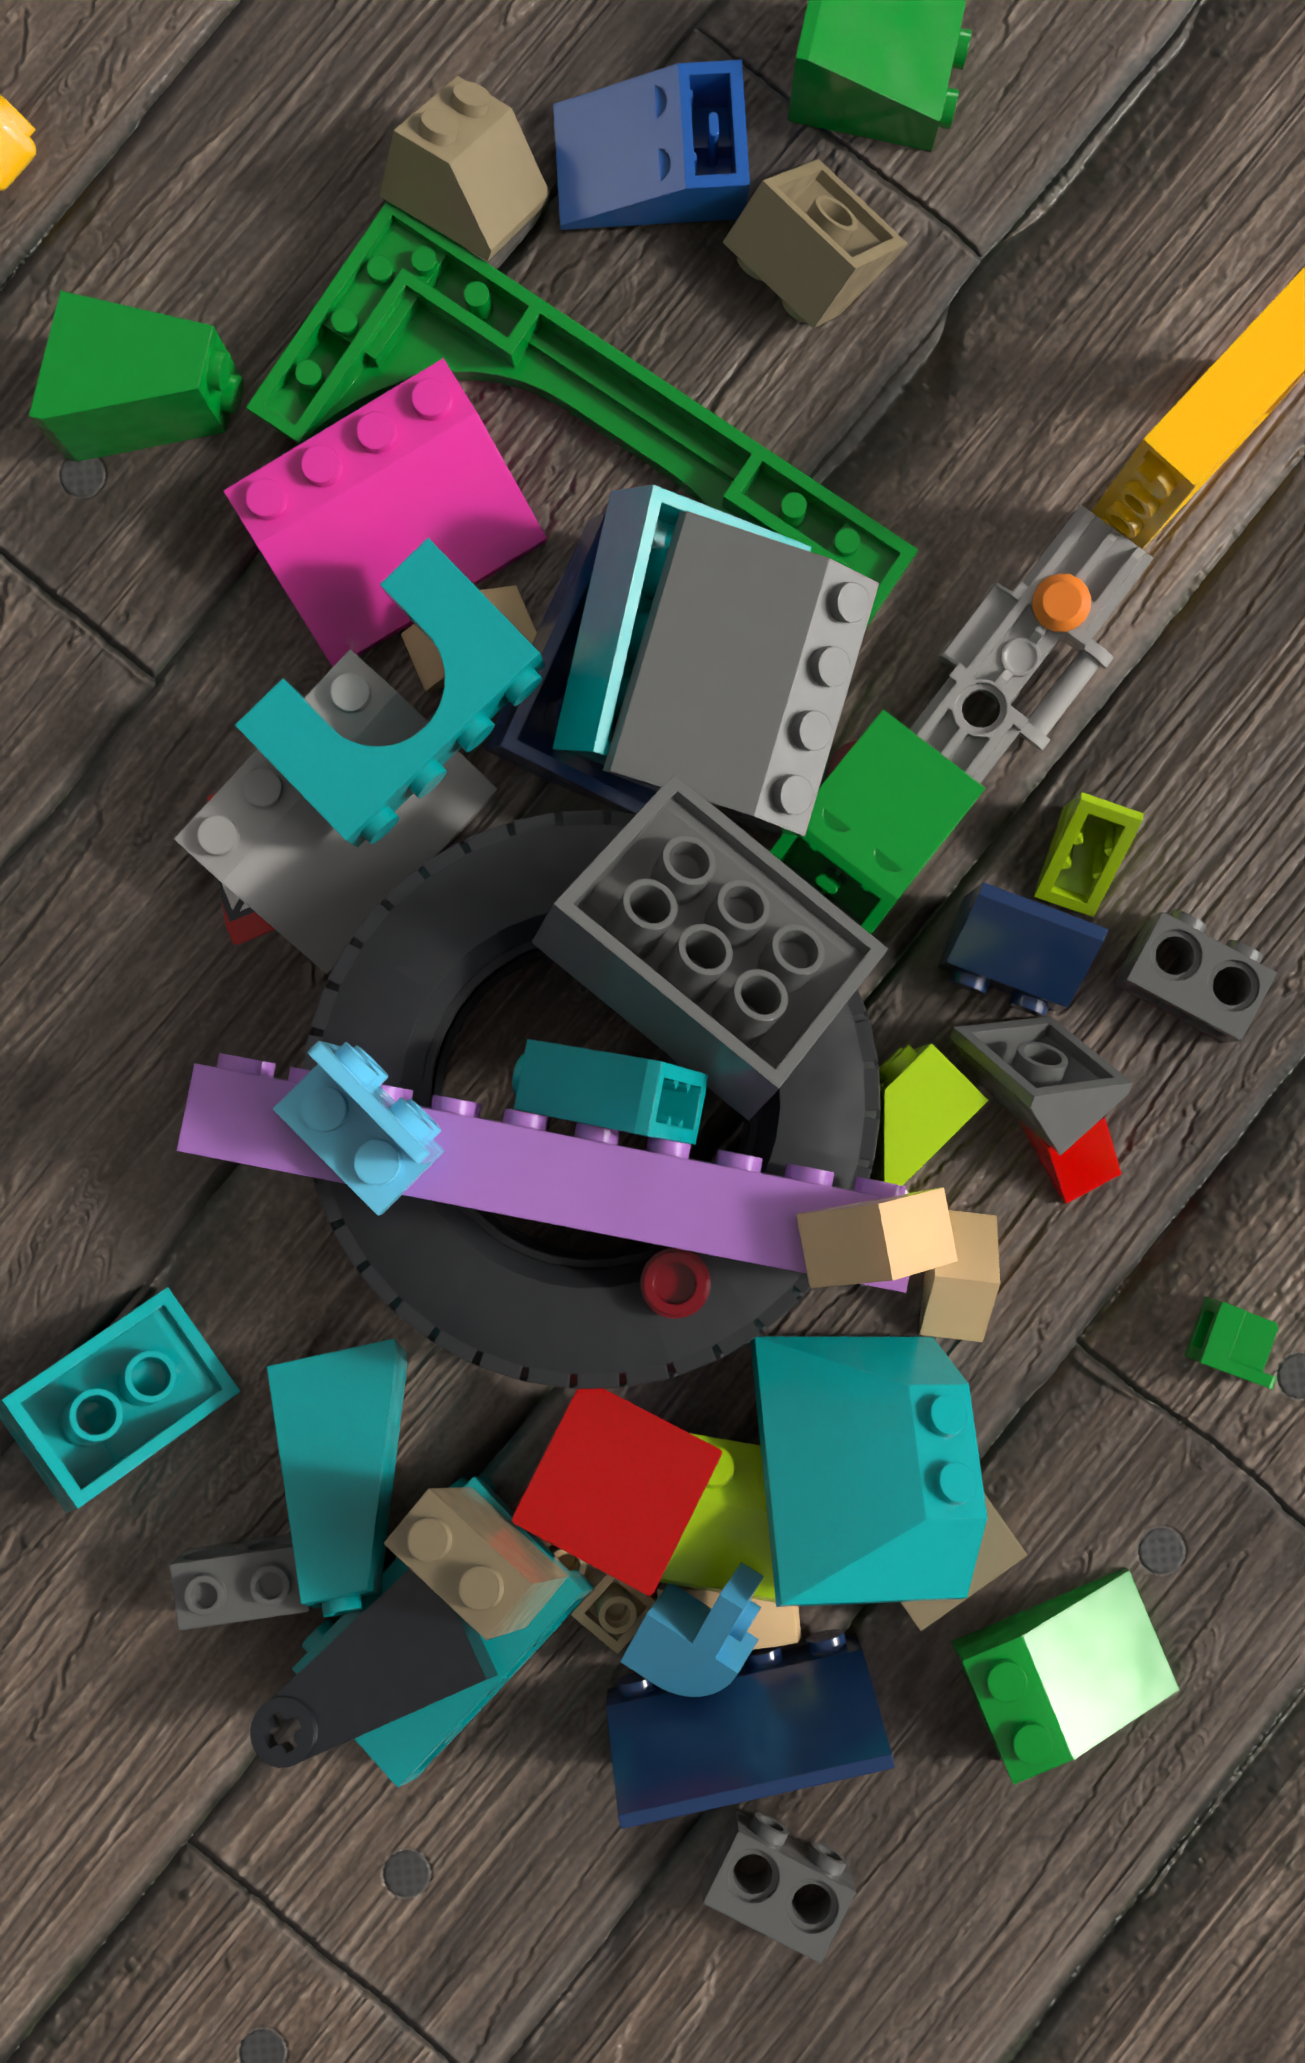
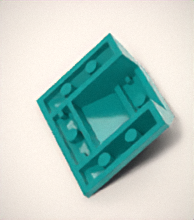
[750,1336,988,1607]

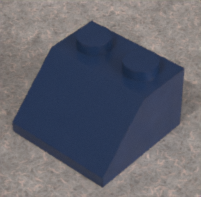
[938,882,1108,1017]

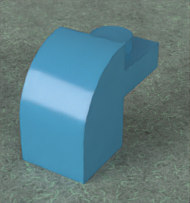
[620,1562,764,1697]

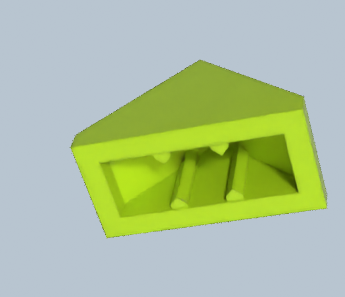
[1034,792,1144,917]

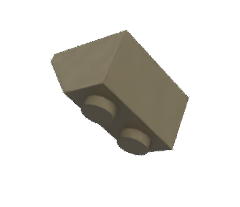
[379,76,550,261]
[723,159,908,329]

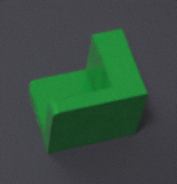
[1184,1296,1278,1390]

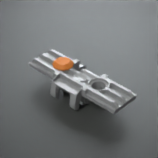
[910,505,1154,783]

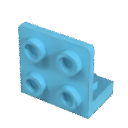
[273,1041,445,1216]

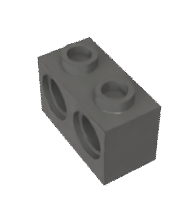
[1113,909,1277,1043]
[170,1534,312,1631]
[701,1810,856,1964]

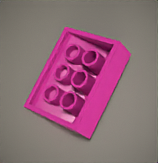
[223,358,548,667]

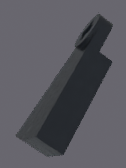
[250,1568,498,1768]

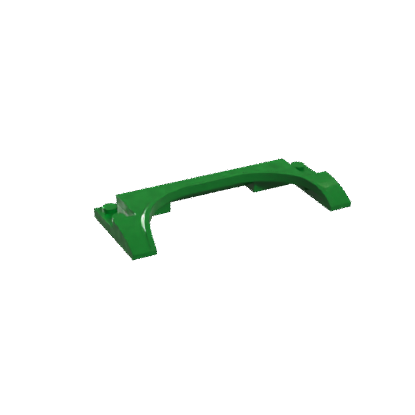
[246,201,918,629]

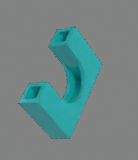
[235,538,546,848]

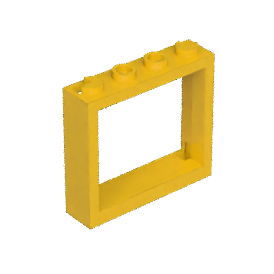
[1092,267,1305,550]

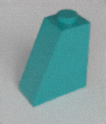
[512,1039,709,1145]

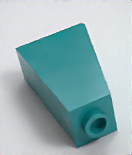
[267,1339,408,1617]

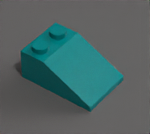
[0,1287,241,1513]

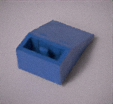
[553,60,750,230]

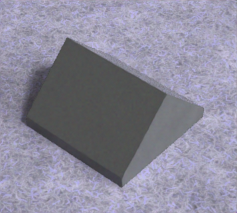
[950,1016,1133,1156]

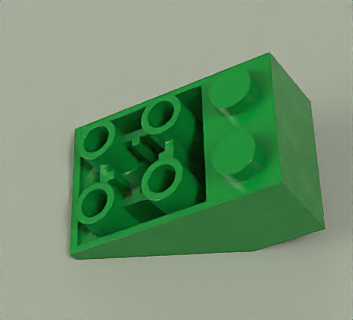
[770,710,986,935]

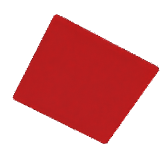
[512,1388,722,1596]

